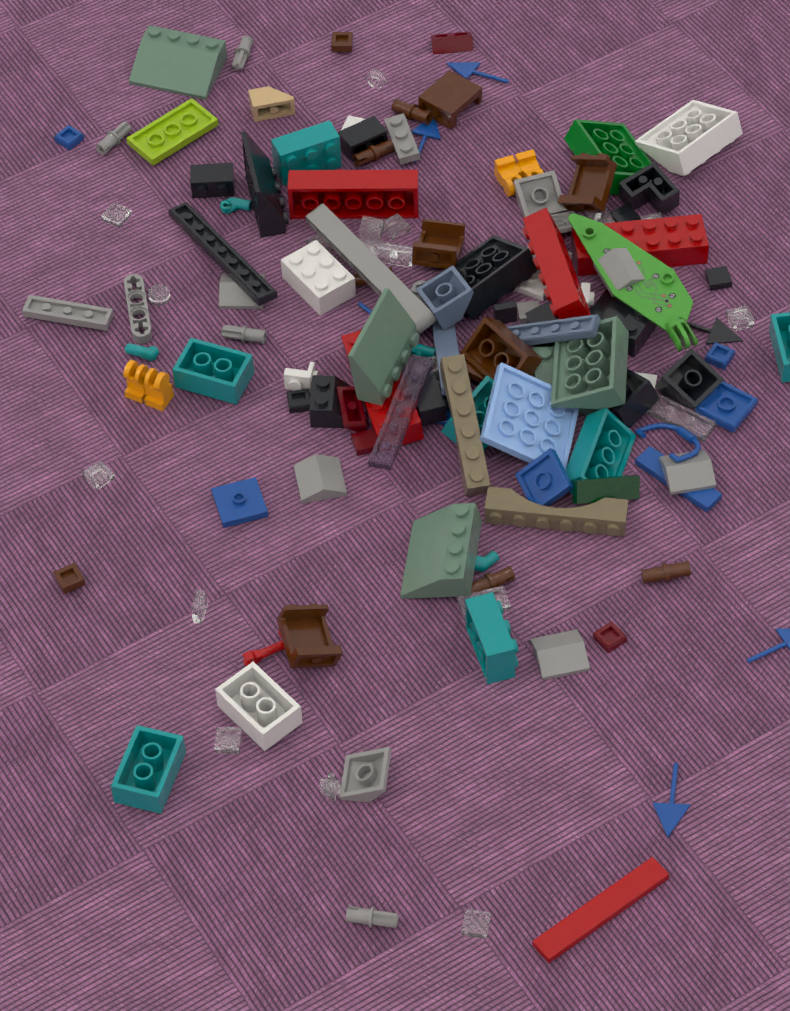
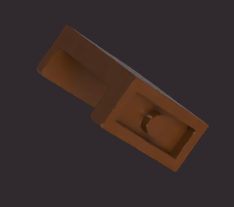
[418,70,482,130]
[557,153,617,212]
[412,219,465,269]
[276,603,343,668]

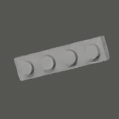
[22,295,114,331]

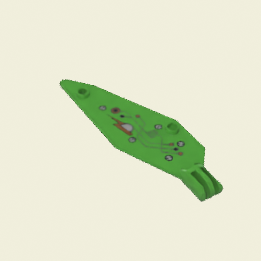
[568,213,699,352]

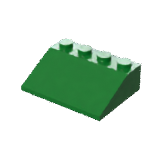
[564,119,652,195]

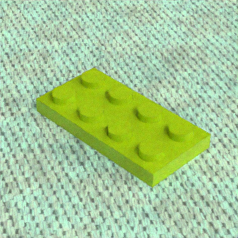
[126,98,218,166]

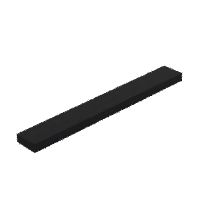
[168,202,278,306]

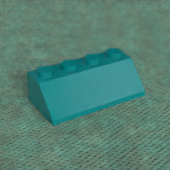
[566,407,636,495]

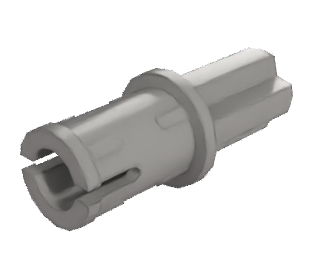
[232,36,254,71]
[96,122,132,155]
[221,325,267,344]
[346,906,399,928]

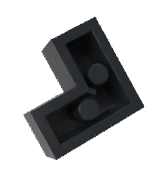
[619,162,680,216]

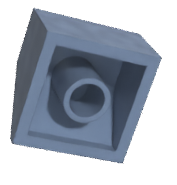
[416,266,474,331]

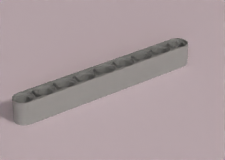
[305,203,437,335]

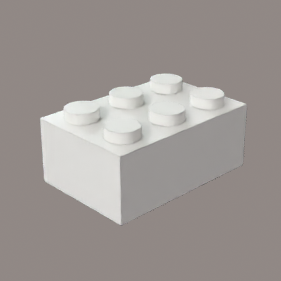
[281,240,356,316]
[215,662,303,751]

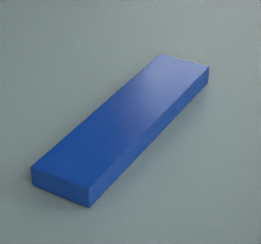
[635,446,722,512]

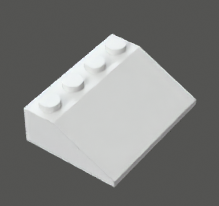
[635,100,743,176]

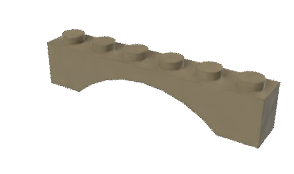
[439,354,490,497]
[484,486,628,536]

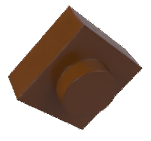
[331,32,353,52]
[53,563,85,594]

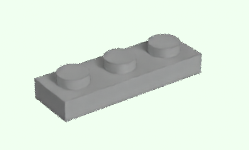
[384,113,421,165]

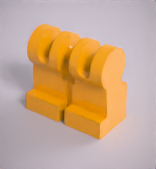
[494,149,544,197]
[123,360,174,412]

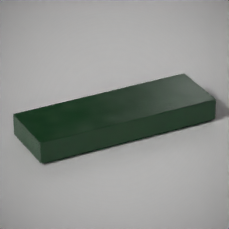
[573,475,640,504]

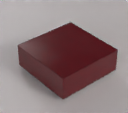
[351,428,379,456]
[593,621,627,653]

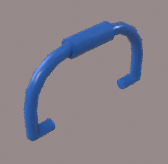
[635,423,701,463]

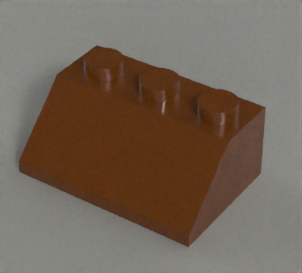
[460,317,543,380]

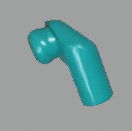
[220,197,252,214]
[125,343,159,361]
[410,344,436,359]
[474,551,499,572]

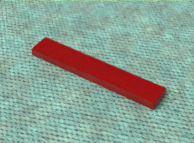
[532,857,669,963]

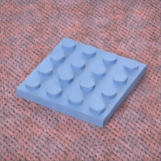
[479,362,579,470]

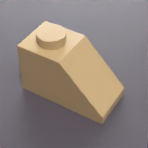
[248,86,295,122]

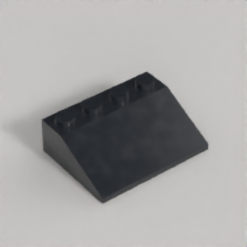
[241,132,289,238]
[456,235,538,319]
[590,288,658,358]

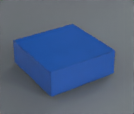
[54,125,84,151]
[705,342,735,370]

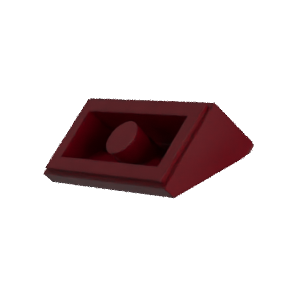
[430,31,473,54]
[337,386,367,432]

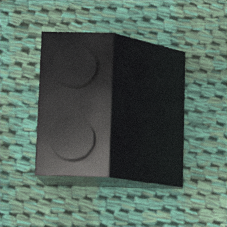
[655,348,724,409]
[608,368,660,428]
[309,375,351,428]

